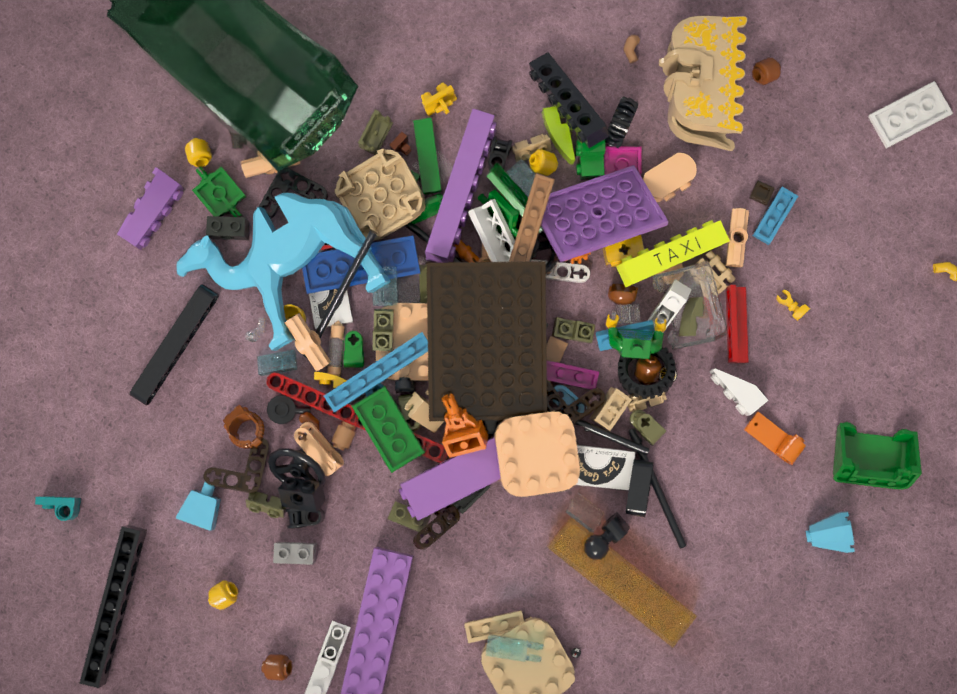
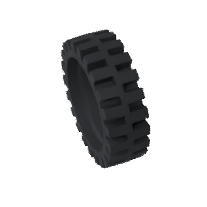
[618,345,676,399]

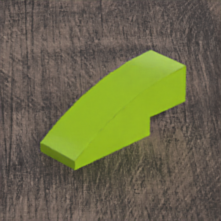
[542,106,575,165]

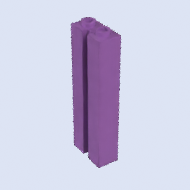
[398,437,501,520]

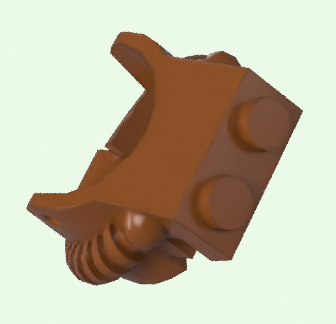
[223,405,265,449]

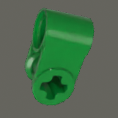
[344,331,364,368]

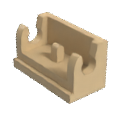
[589,387,632,431]
[405,392,444,433]

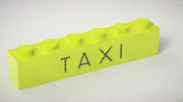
[616,220,730,287]

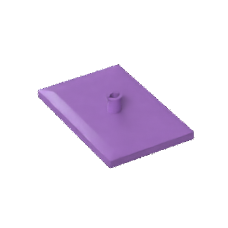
[541,165,668,262]

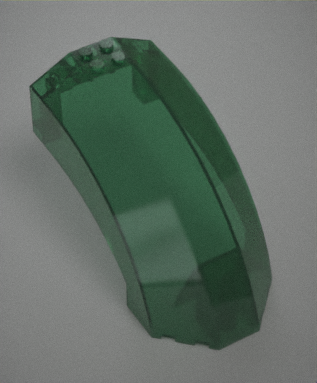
[107,0,358,172]

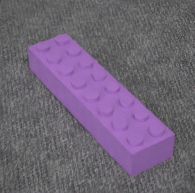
[425,109,497,263]
[341,547,414,694]

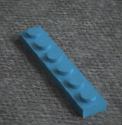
[324,332,428,412]

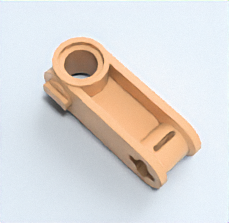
[294,422,344,476]

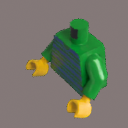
[606,314,667,359]

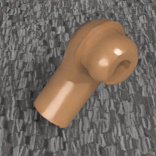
[623,35,640,64]

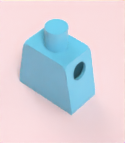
[176,482,221,531]

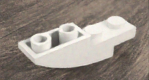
[305,621,351,694]

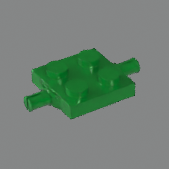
[192,166,246,217]
[478,190,519,243]

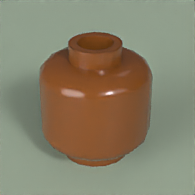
[752,57,781,85]
[634,355,662,385]
[261,654,293,681]

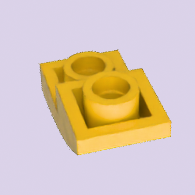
[314,372,347,388]

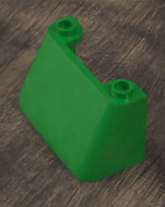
[833,422,922,490]

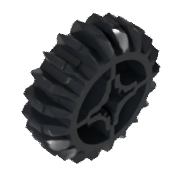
[605,97,638,148]

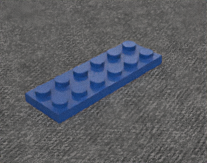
[302,235,421,294]

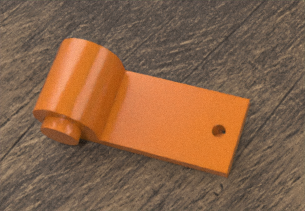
[744,411,806,465]

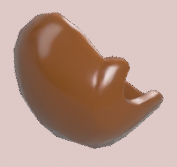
[608,284,638,306]

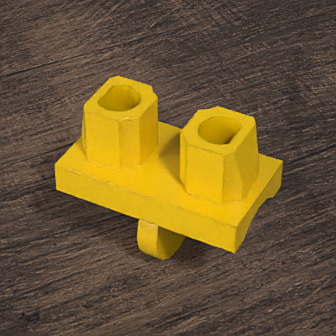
[421,83,457,117]

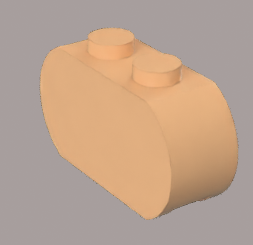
[642,153,697,202]

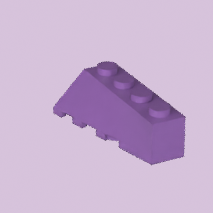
[117,167,184,250]

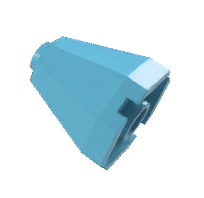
[806,511,855,553]

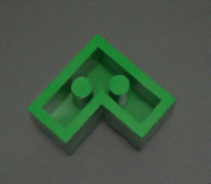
[575,139,605,180]

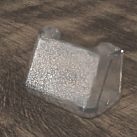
[653,261,727,350]

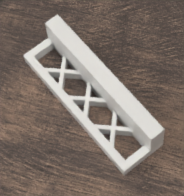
[468,199,515,262]

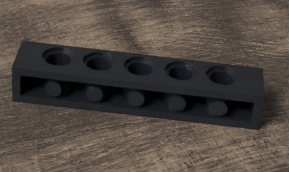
[529,52,609,148]

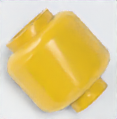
[185,138,212,167]
[529,149,558,176]
[208,580,238,610]

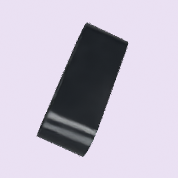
[626,459,654,517]

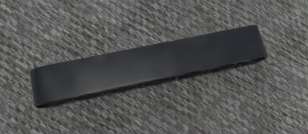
[129,284,219,406]

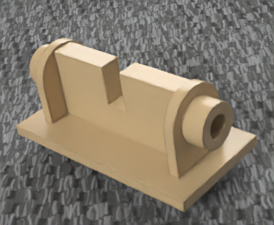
[511,134,552,162]
[628,392,667,412]

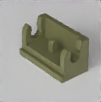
[358,110,393,155]

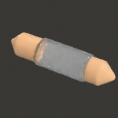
[327,321,344,381]

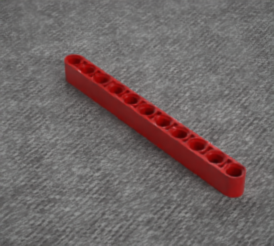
[266,373,448,463]

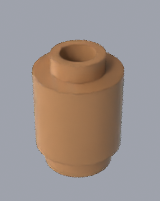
[331,421,356,451]

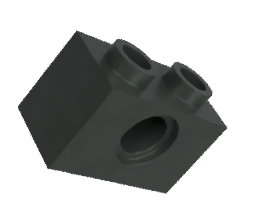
[206,216,249,240]

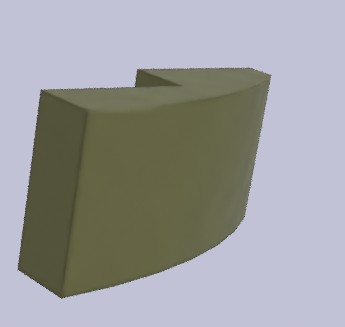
[679,297,704,336]
[373,309,394,351]
[552,317,595,343]

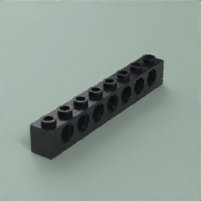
[79,525,147,688]

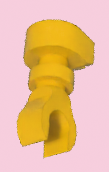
[776,290,810,321]

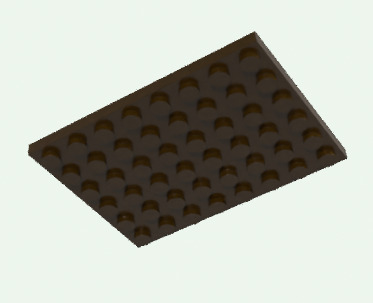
[426,261,547,422]

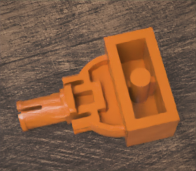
[442,394,489,458]

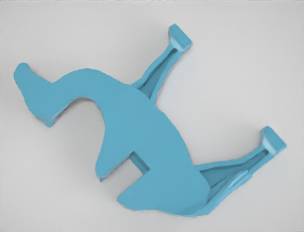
[176,193,391,351]

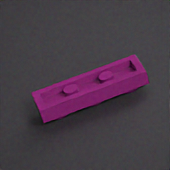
[547,360,599,390]

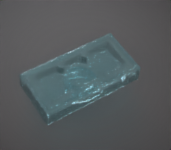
[257,350,297,376]

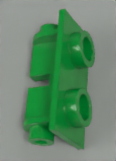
[412,193,443,224]

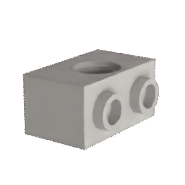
[273,542,317,565]

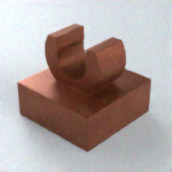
[389,132,412,156]

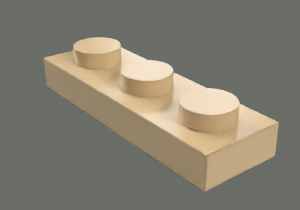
[464,610,524,643]

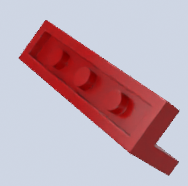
[726,285,749,363]

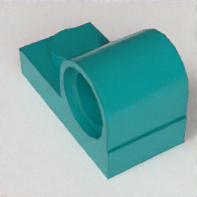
[35,496,81,521]

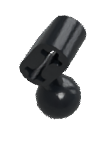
[584,512,630,560]

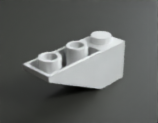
[647,279,692,328]
[709,369,768,416]

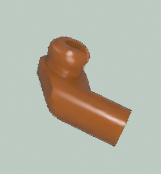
[299,412,320,431]

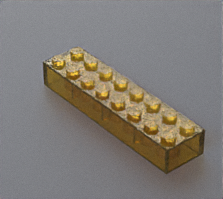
[547,516,697,648]

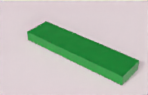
[413,118,442,195]

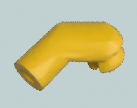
[933,262,957,281]

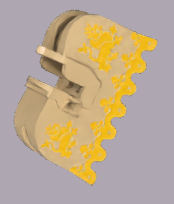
[659,16,747,151]

